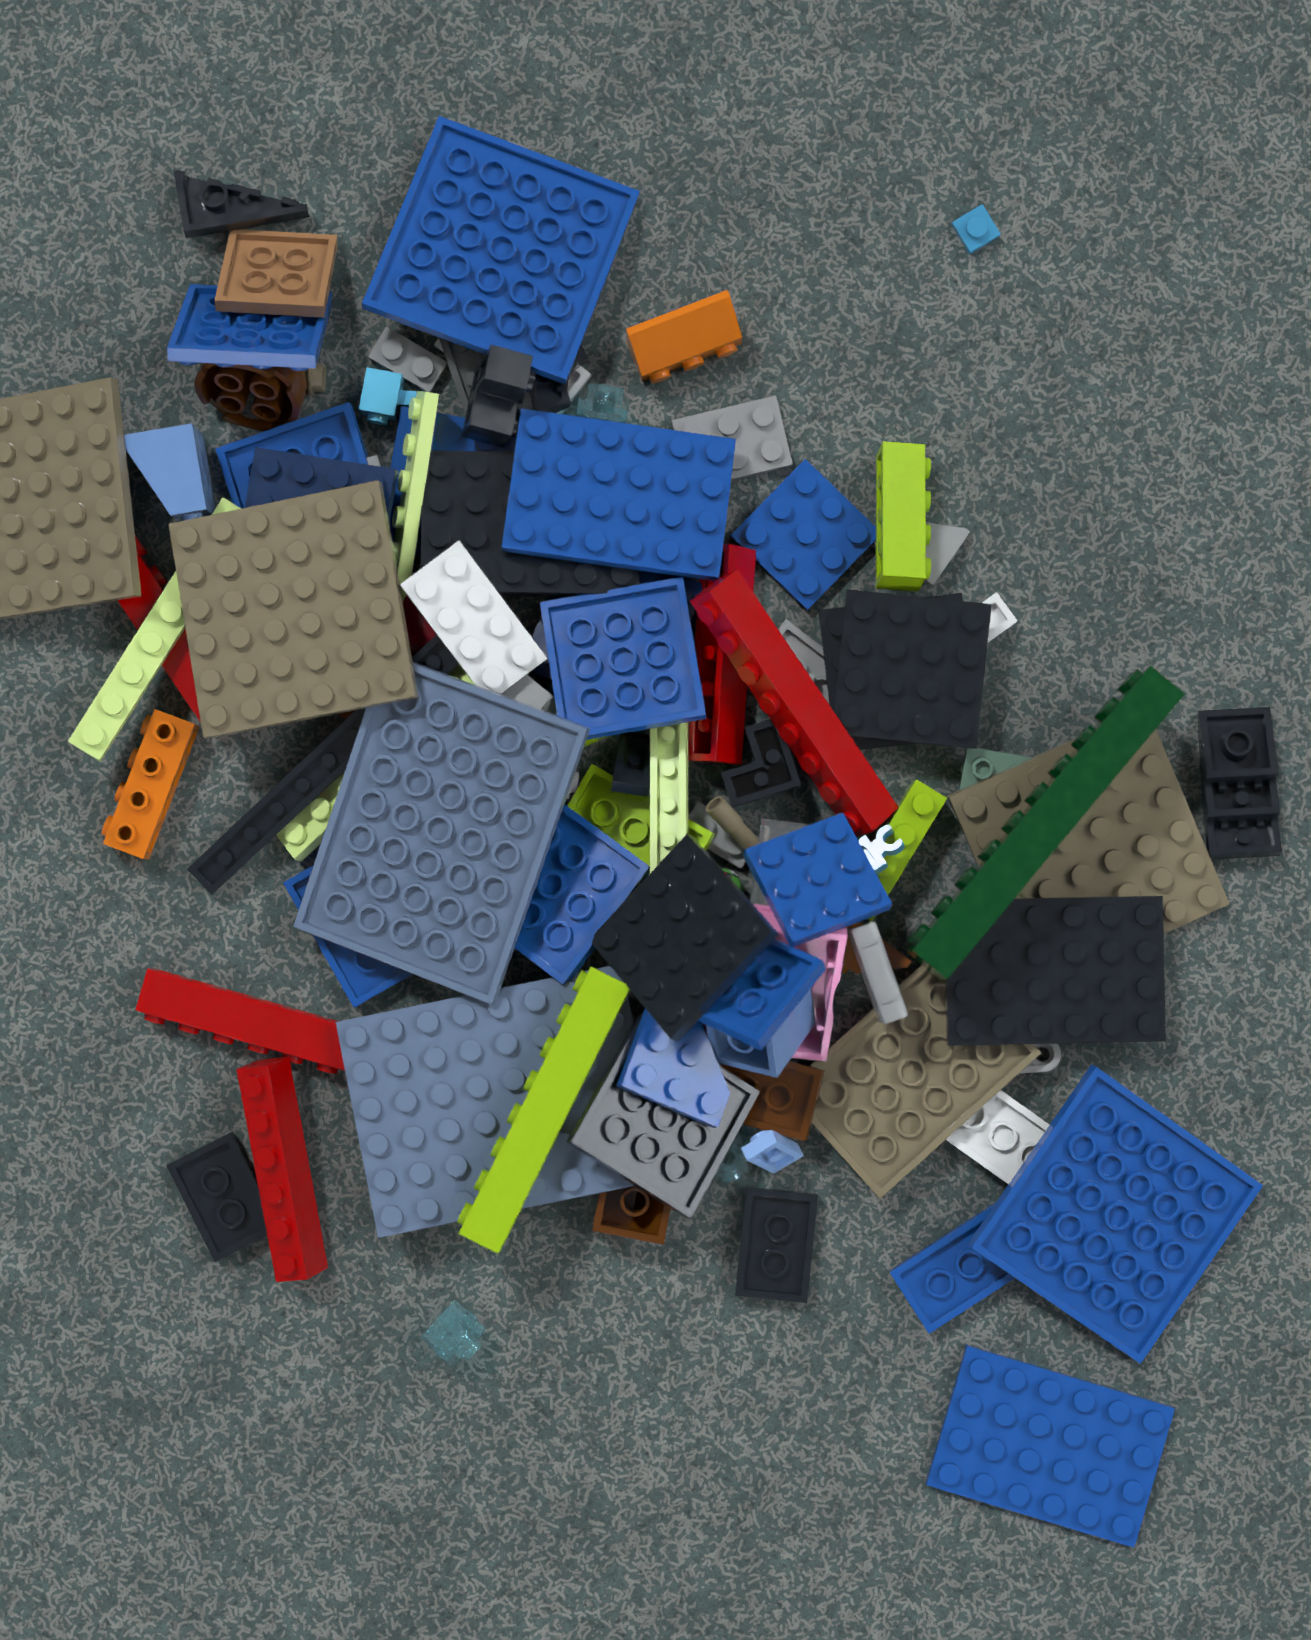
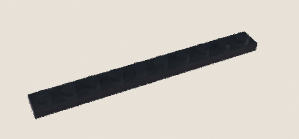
[187,634,459,895]

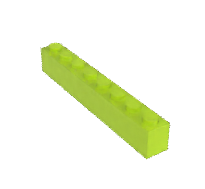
[457,967,630,1253]

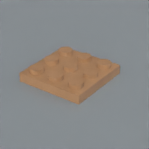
[214,229,338,317]

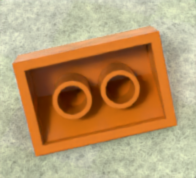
[626,290,742,384]

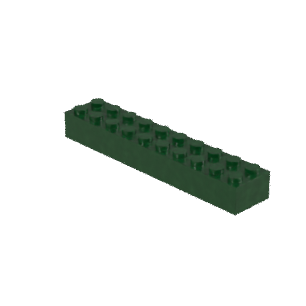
[907,665,1185,980]

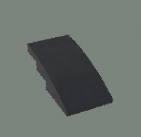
[1197,707,1282,860]

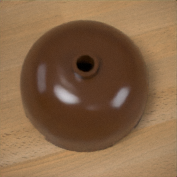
[194,363,307,432]

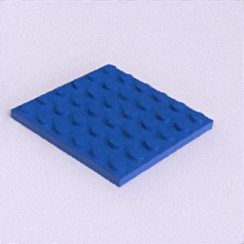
[362,116,640,385]
[968,1064,1263,1364]

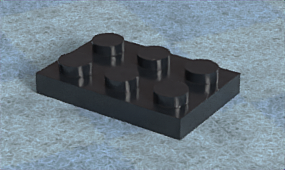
[166,1131,267,1262]
[735,1186,818,1303]

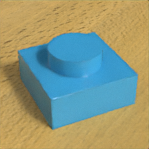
[951,204,1001,255]

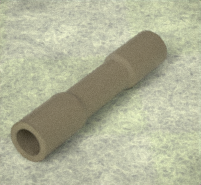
[706,796,762,850]

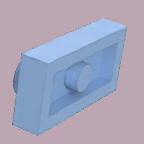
[741,1130,804,1174]

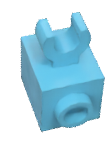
[359,367,417,425]

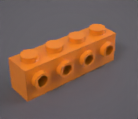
[102,709,200,860]

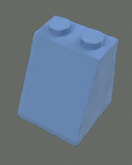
[124,423,216,522]
[706,989,816,1078]

